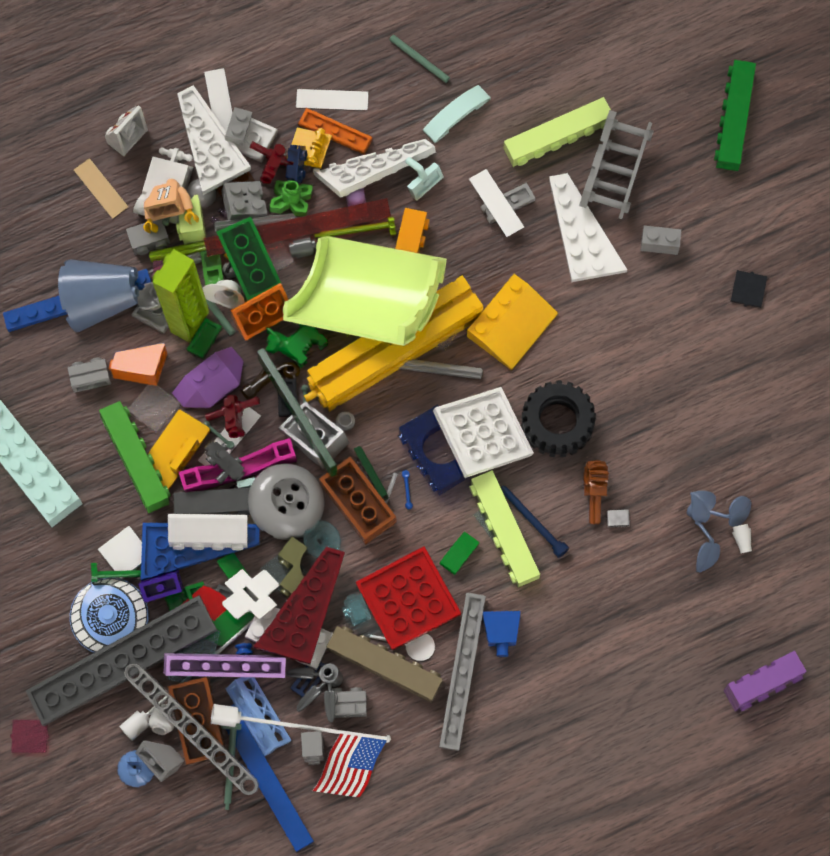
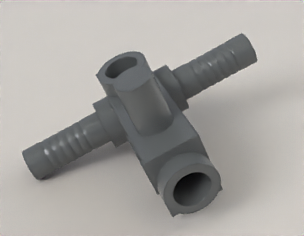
[204,441,245,484]

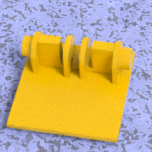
[287,128,332,169]

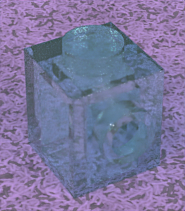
[342,593,371,626]

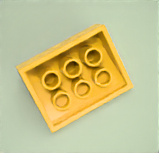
[467,274,558,370]

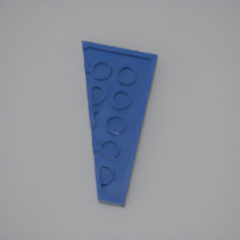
[141,523,260,581]

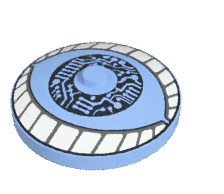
[70,578,149,653]

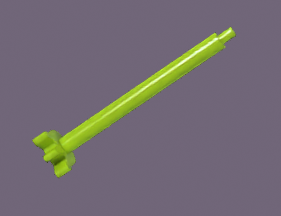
[314,217,396,238]

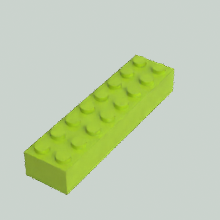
[152,249,209,343]

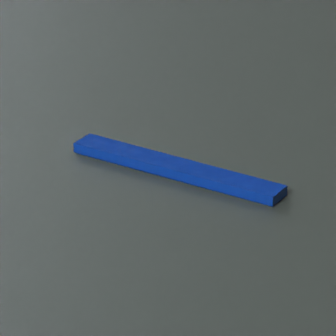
[226,704,314,852]

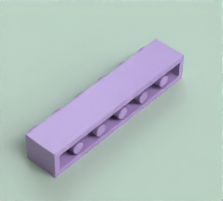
[163,653,286,678]

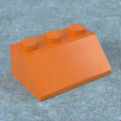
[230,283,289,341]

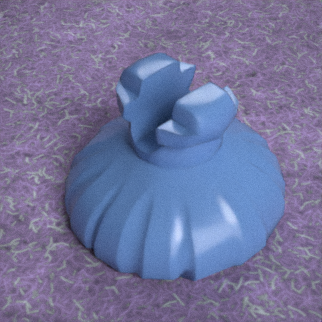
[117,750,154,787]

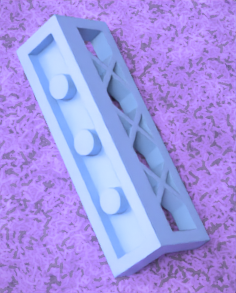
[225,677,291,756]

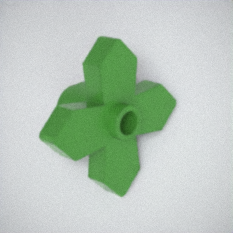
[270,180,313,217]

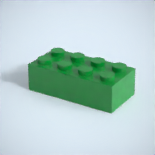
[216,216,283,301]

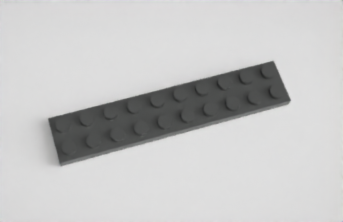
[26,595,218,726]

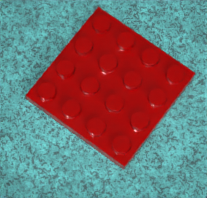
[355,546,461,651]

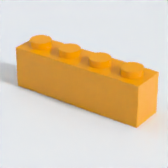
[395,208,430,253]

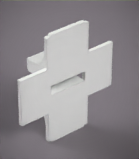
[222,569,279,620]

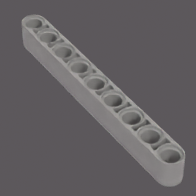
[124,664,259,795]

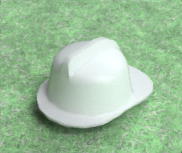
[202,280,245,309]

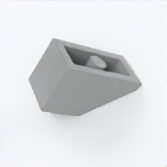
[135,741,184,782]

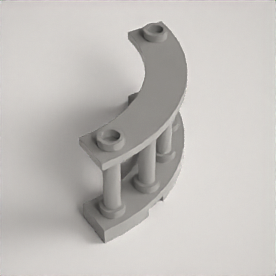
[579,110,654,219]

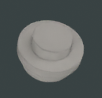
[336,412,355,431]

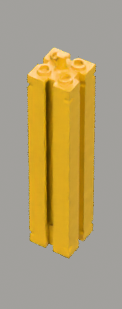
[304,275,483,412]

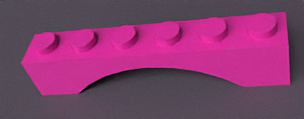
[179,438,297,492]

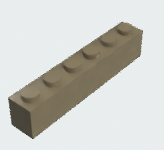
[326,626,443,703]

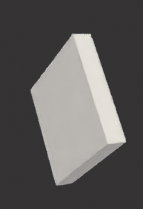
[235,118,278,163]
[98,526,142,580]

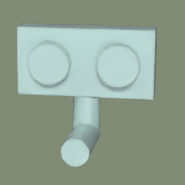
[405,157,444,201]

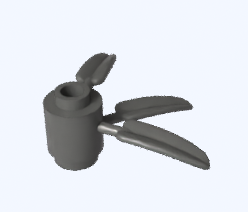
[286,664,343,723]

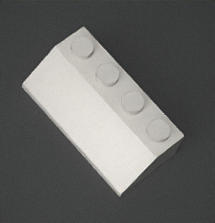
[168,514,248,551]

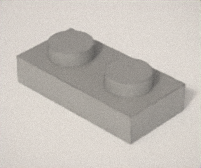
[225,107,252,145]

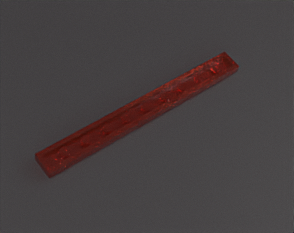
[204,198,391,257]

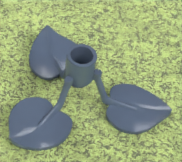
[687,491,751,572]

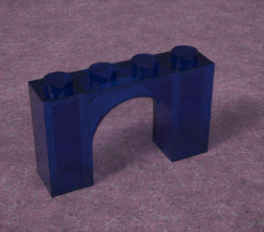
[397,404,471,496]

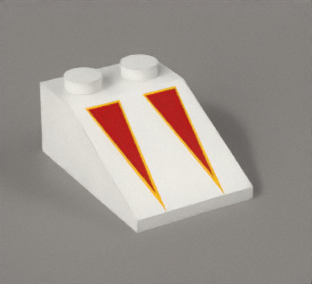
[105,105,148,156]

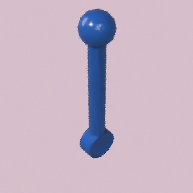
[402,470,413,510]

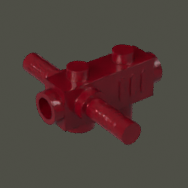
[249,141,294,184]
[205,395,260,438]

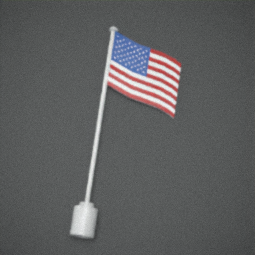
[211,704,391,797]

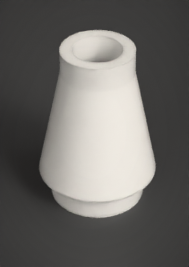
[732,524,752,553]

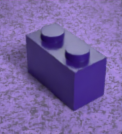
[139,570,184,603]

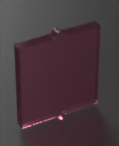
[10,720,49,753]

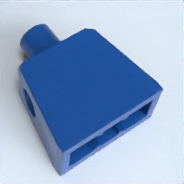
[483,611,521,657]

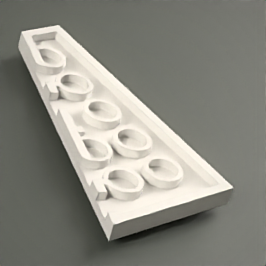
[177,85,251,195]
[313,139,436,197]
[549,173,627,282]

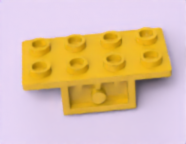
[147,410,210,490]

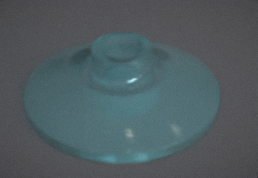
[304,521,341,558]

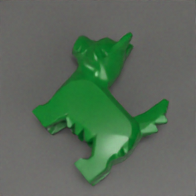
[265,324,328,369]

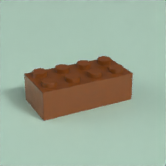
[319,456,397,545]
[168,677,226,765]

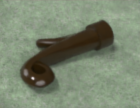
[240,362,300,400]

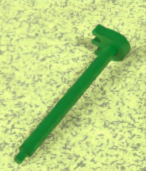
[91,563,141,582]

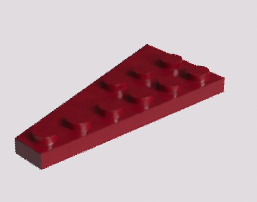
[253,547,345,665]

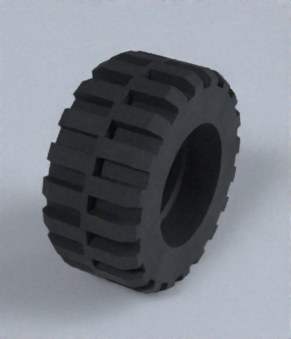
[522,381,596,458]

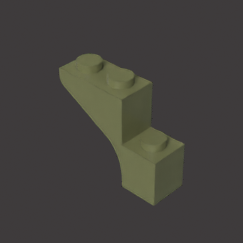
[278,536,308,598]

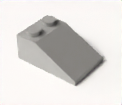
[279,401,349,469]

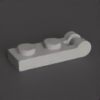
[481,183,535,224]

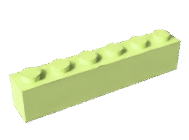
[503,97,611,167]
[469,470,540,587]

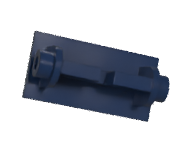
[285,145,307,183]

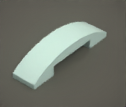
[423,85,491,143]

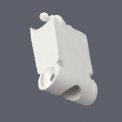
[133,147,194,224]

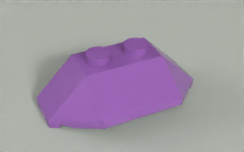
[172,347,244,408]

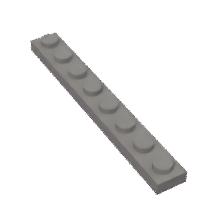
[439,592,486,751]

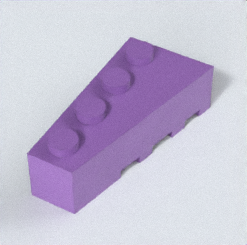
[723,651,807,711]

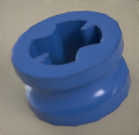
[235,643,253,655]

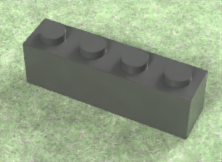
[173,488,250,518]

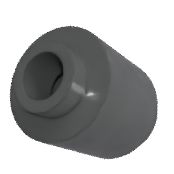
[289,236,316,258]

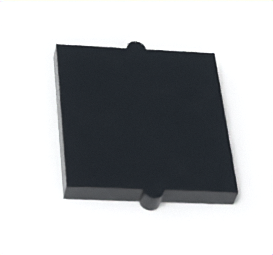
[730,270,767,308]

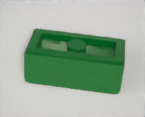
[217,553,249,591]

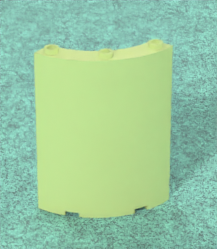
[283,236,447,346]

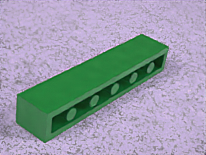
[714,59,756,171]

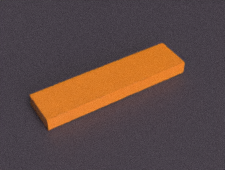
[298,108,373,155]

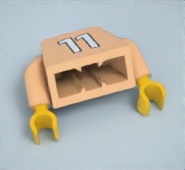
[143,179,199,233]

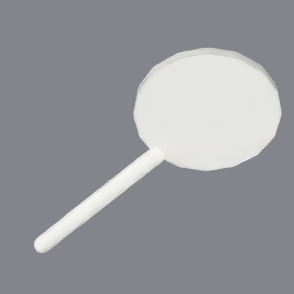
[370,634,435,661]

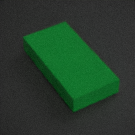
[187,318,222,360]

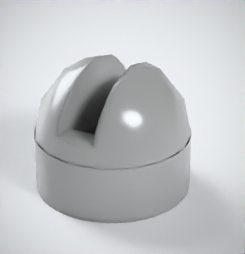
[222,262,236,278]

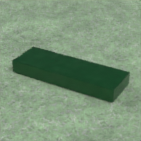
[354,445,389,501]

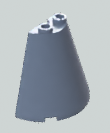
[58,259,139,332]

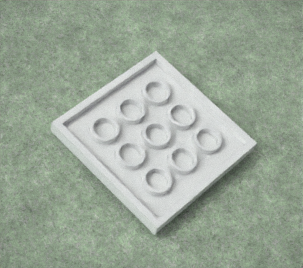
[433,387,534,478]

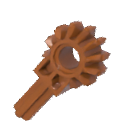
[583,460,609,524]

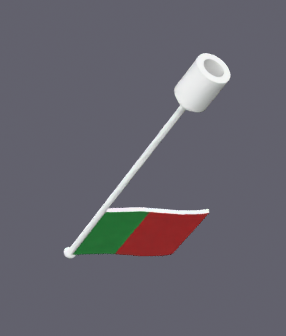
[119,585,255,741]

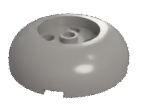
[248,463,325,540]

